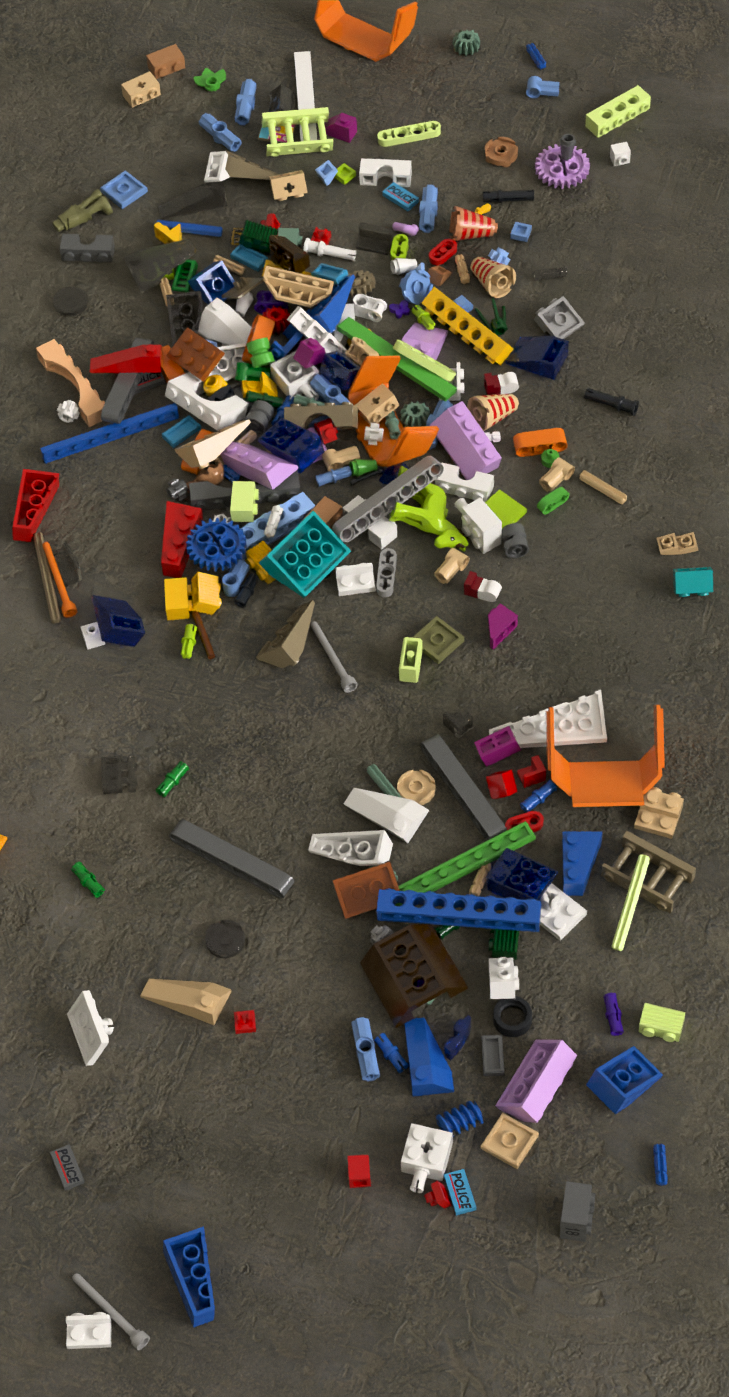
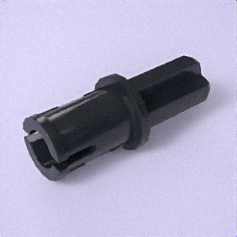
[234,573,259,608]

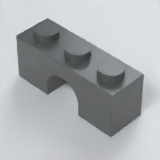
[60,234,115,262]

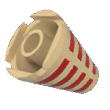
[470,257,516,298]
[467,393,519,431]

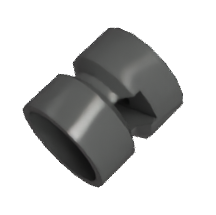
[245,400,274,434]
[502,523,529,558]

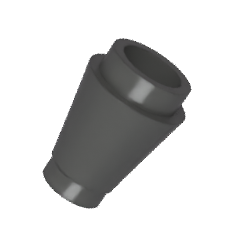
[559,134,576,160]

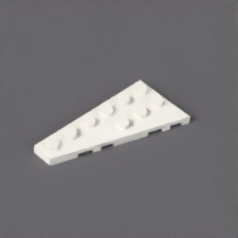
[489,690,607,748]

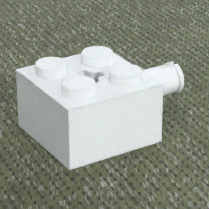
[270,351,319,400]
[454,498,502,554]
[401,1123,453,1193]

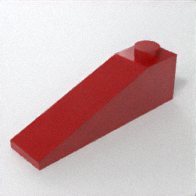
[90,344,162,373]

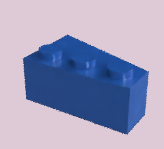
[562,831,602,896]

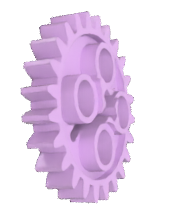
[535,144,590,189]

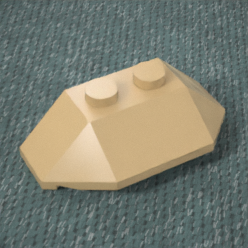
[263,266,334,308]

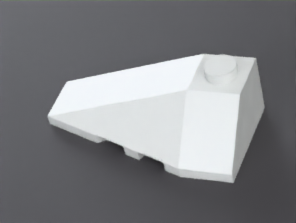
[208,343,246,381]

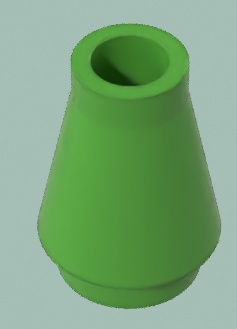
[349,459,377,477]

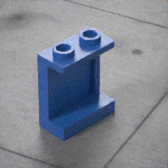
[268,323,304,364]

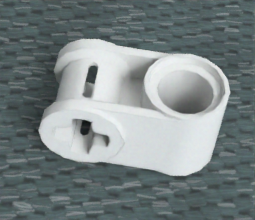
[353,294,387,322]

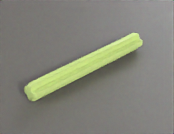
[612,854,650,951]

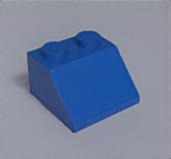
[188,260,235,305]

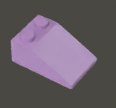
[402,323,448,360]

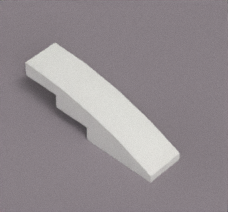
[287,306,350,368]

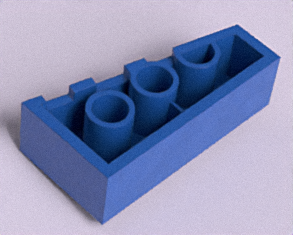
[163,1227,215,1328]

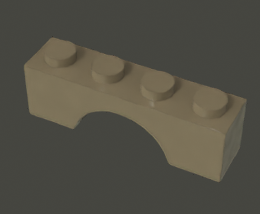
[284,402,358,431]

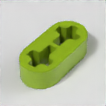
[390,234,409,260]

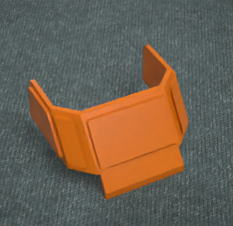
[545,705,665,807]

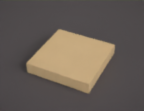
[481,1113,539,1169]

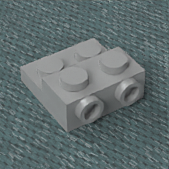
[534,296,585,344]

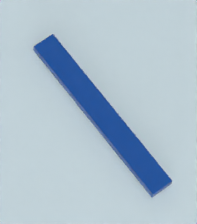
[40,403,179,464]

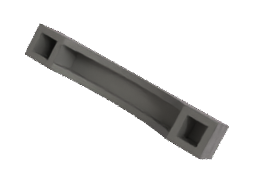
[189,470,300,511]

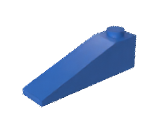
[305,274,355,333]
[404,1018,454,1096]

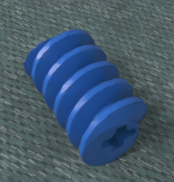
[436,1101,484,1135]

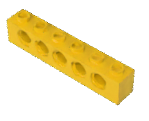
[422,287,514,366]

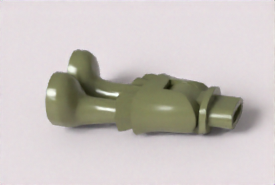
[52,189,113,232]

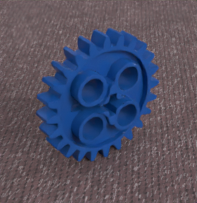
[186,518,247,572]

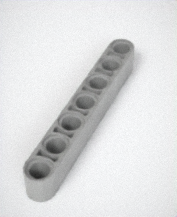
[332,456,444,542]

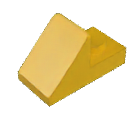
[154,222,182,254]
[241,372,278,398]

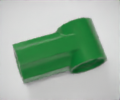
[234,362,271,381]

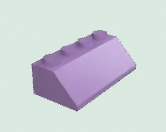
[430,401,502,480]
[220,442,298,490]
[495,1040,577,1123]

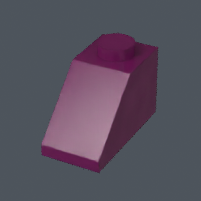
[325,113,357,143]
[293,338,327,368]
[488,603,518,650]

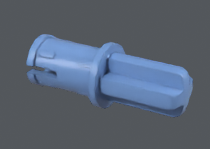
[315,466,352,487]

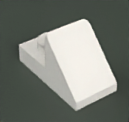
[204,151,230,182]

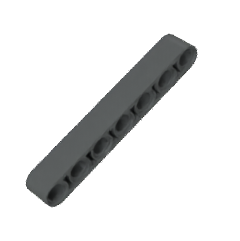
[101,338,154,424]
[420,734,507,841]
[169,819,294,898]

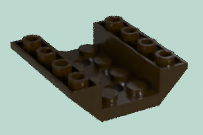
[360,924,468,1028]

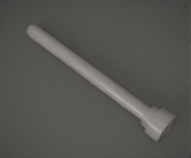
[310,621,358,693]
[72,1273,150,1350]

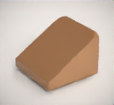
[428,265,452,286]

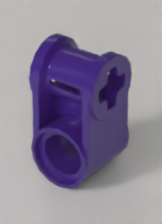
[254,290,289,314]

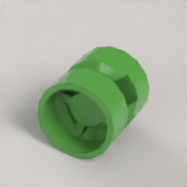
[246,337,275,368]

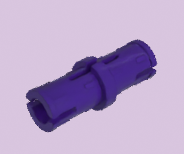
[603,993,624,1036]

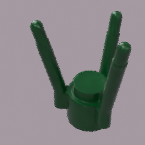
[475,298,508,336]

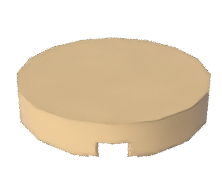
[397,770,436,805]

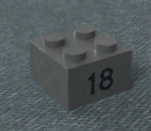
[560,1181,596,1242]

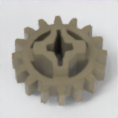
[348,270,376,298]

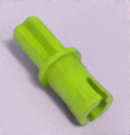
[412,305,435,330]
[181,624,197,659]

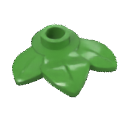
[194,68,226,91]

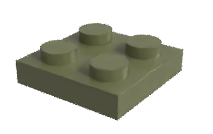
[412,616,464,664]

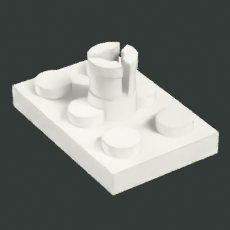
[518,875,587,941]
[67,990,114,1066]

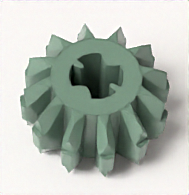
[453,29,480,56]
[400,401,430,427]

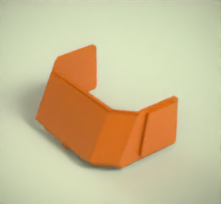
[314,0,418,62]
[348,356,439,467]

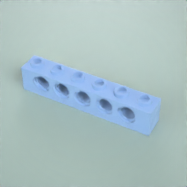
[218,492,315,570]

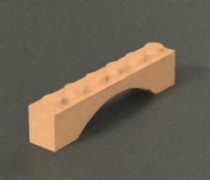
[36,339,105,427]

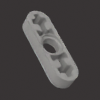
[376,548,397,597]

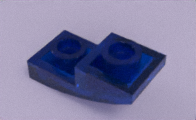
[444,1015,471,1061]

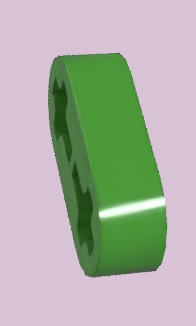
[537,487,569,515]

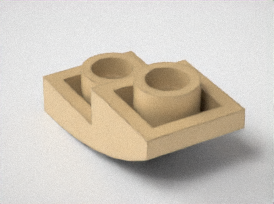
[657,532,699,555]

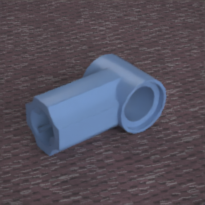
[526,76,560,98]
[222,559,250,597]

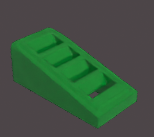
[172,258,198,293]

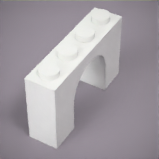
[165,372,249,431]

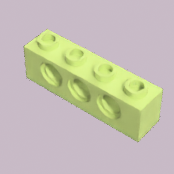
[585,85,651,138]

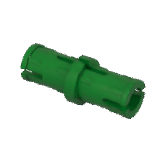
[155,761,189,798]
[71,862,105,898]

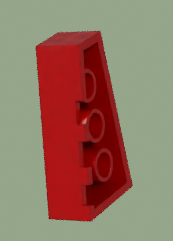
[12,469,59,542]
[161,501,203,578]

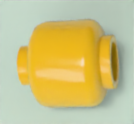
[203,374,228,397]

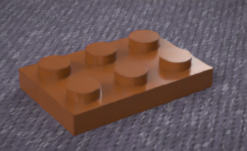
[166,327,225,382]
[333,862,400,919]

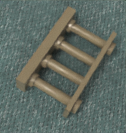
[601,831,696,914]

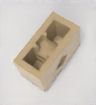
[121,71,161,108]
[269,170,307,201]
[355,383,400,425]

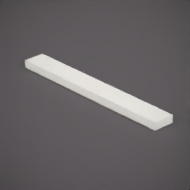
[294,51,317,141]

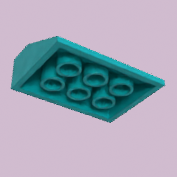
[259,511,351,598]

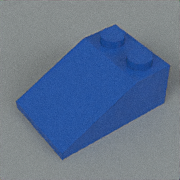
[586,1046,663,1114]

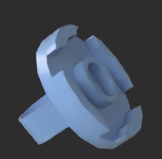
[399,269,433,305]

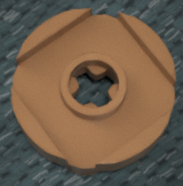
[485,137,518,168]

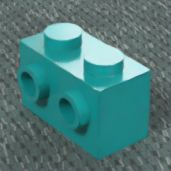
[673,567,713,597]

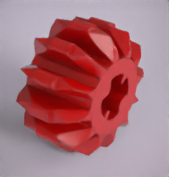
[262,305,290,335]

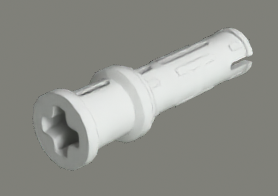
[303,238,356,261]

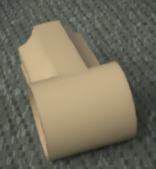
[322,446,360,472]
[539,457,575,492]
[434,548,470,584]

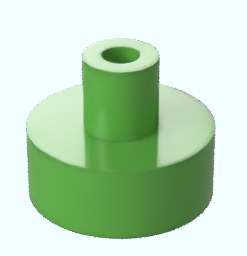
[541,449,559,468]

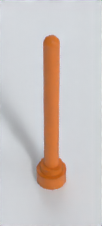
[43,542,78,618]

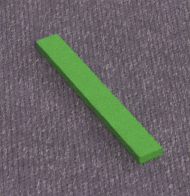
[337,317,457,402]
[395,821,536,906]

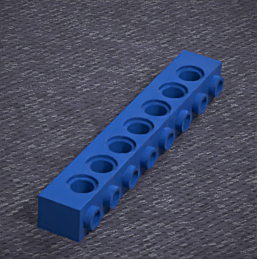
[377,888,541,932]

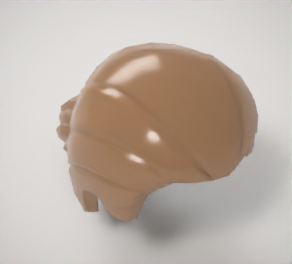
[186,462,224,493]

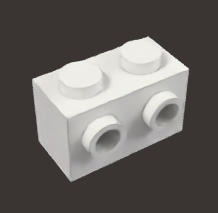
[489,957,519,999]

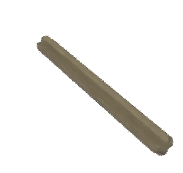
[33,532,61,624]

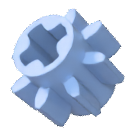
[488,247,511,265]

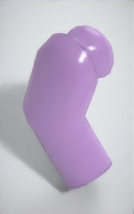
[392,222,419,236]

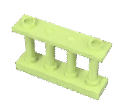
[261,107,333,157]

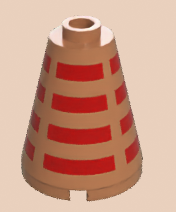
[449,206,498,241]

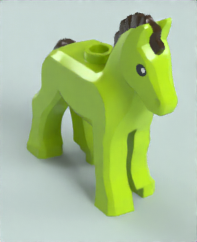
[388,466,469,551]

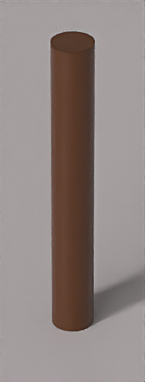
[192,611,215,659]

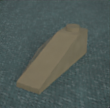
[224,150,279,180]
[256,600,315,668]

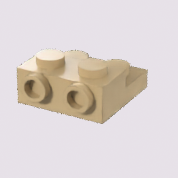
[634,787,684,839]

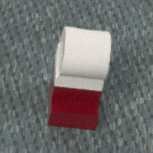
[484,372,519,395]
[464,571,502,602]

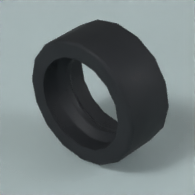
[493,996,532,1037]

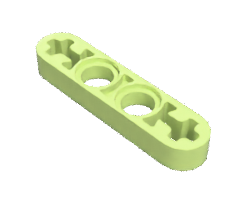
[377,121,441,147]
[393,340,456,382]

